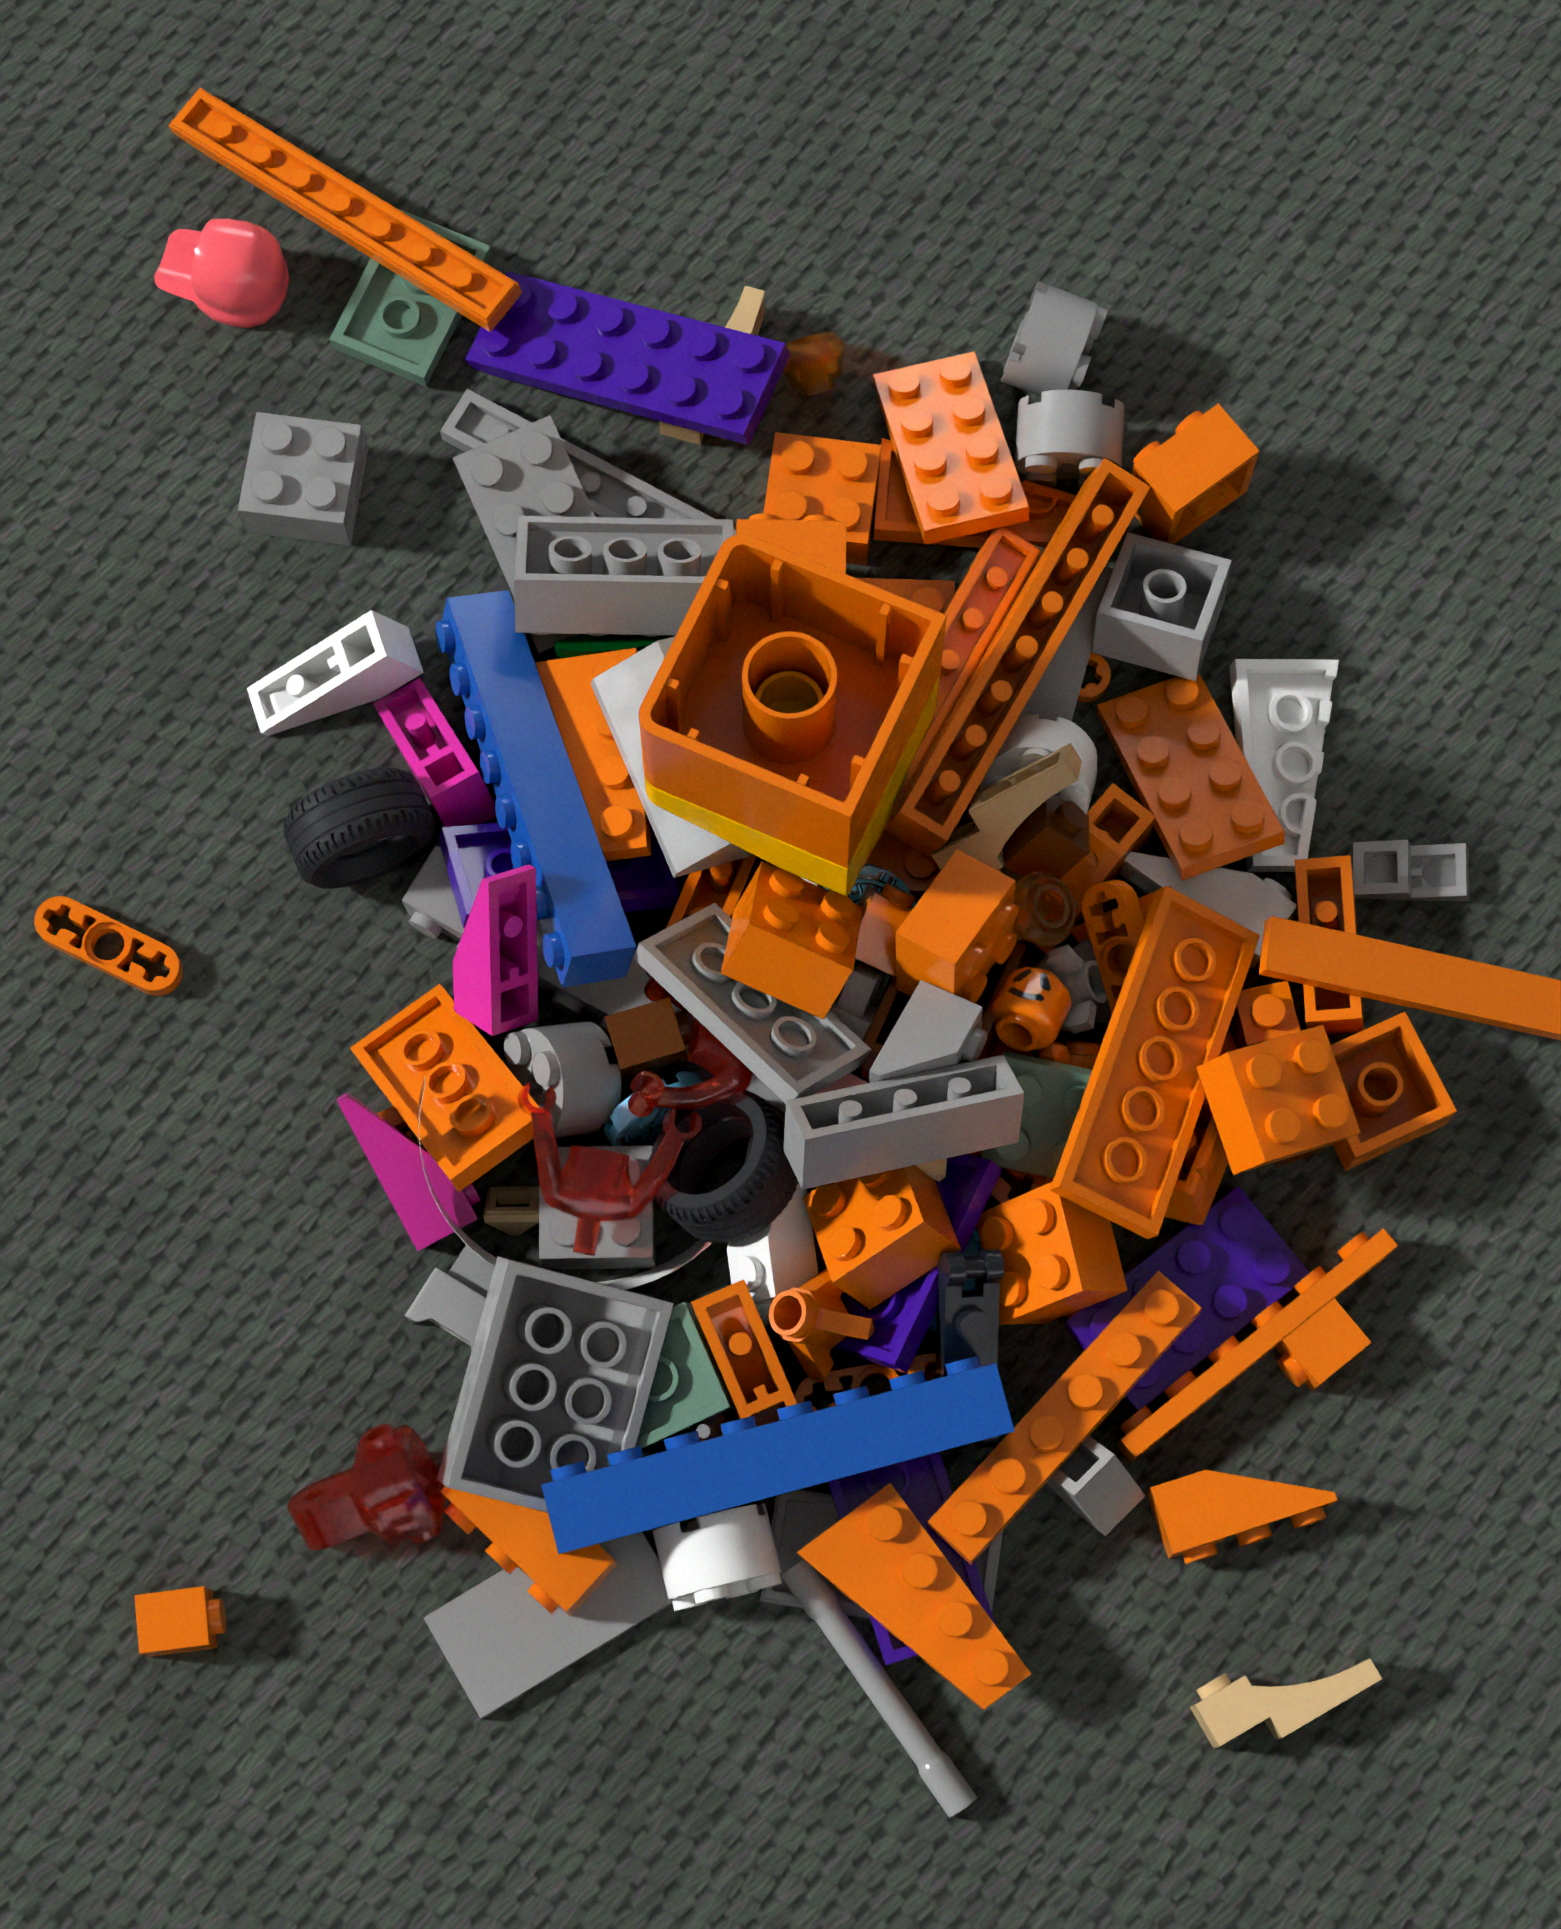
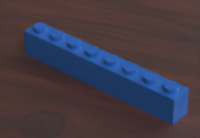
[435,590,636,988]
[541,1356,1015,1554]

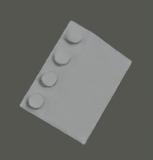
[437,1256,674,1512]

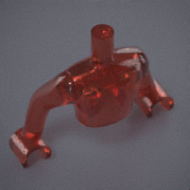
[628,972,755,1117]
[518,1083,702,1256]

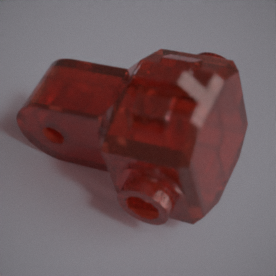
[287,1424,446,1550]

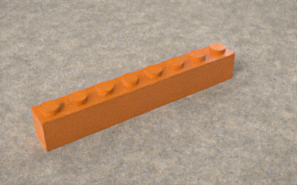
[885,458,1150,858]

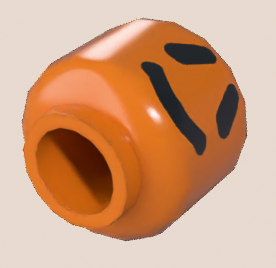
[991,967,1072,1051]

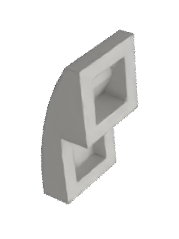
[1353,840,1469,902]

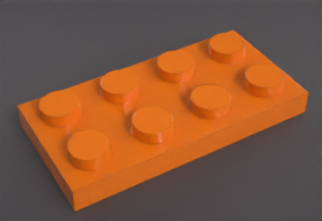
[873,351,1030,545]
[1097,673,1285,881]
[350,984,551,1192]

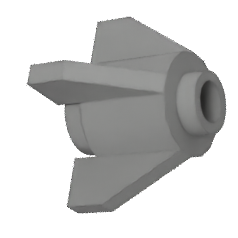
[1035,939,1112,1034]

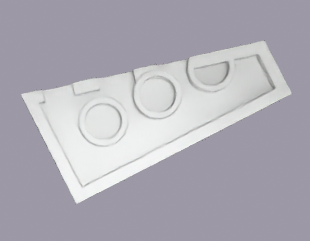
[1229,659,1339,872]

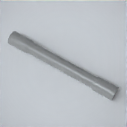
[780,1559,977,1818]

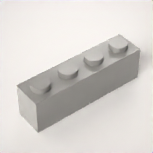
[783,1055,1024,1190]

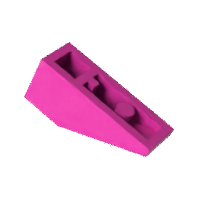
[373,678,496,827]
[453,865,538,1036]
[337,1093,481,1251]

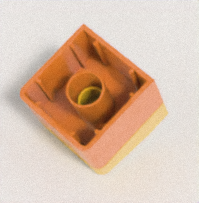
[639,534,947,896]

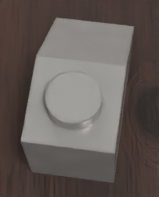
[869,980,987,1083]
[1047,1436,1146,1536]

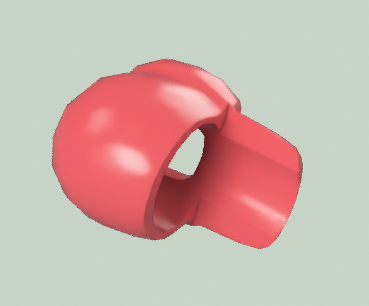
[154,219,290,328]

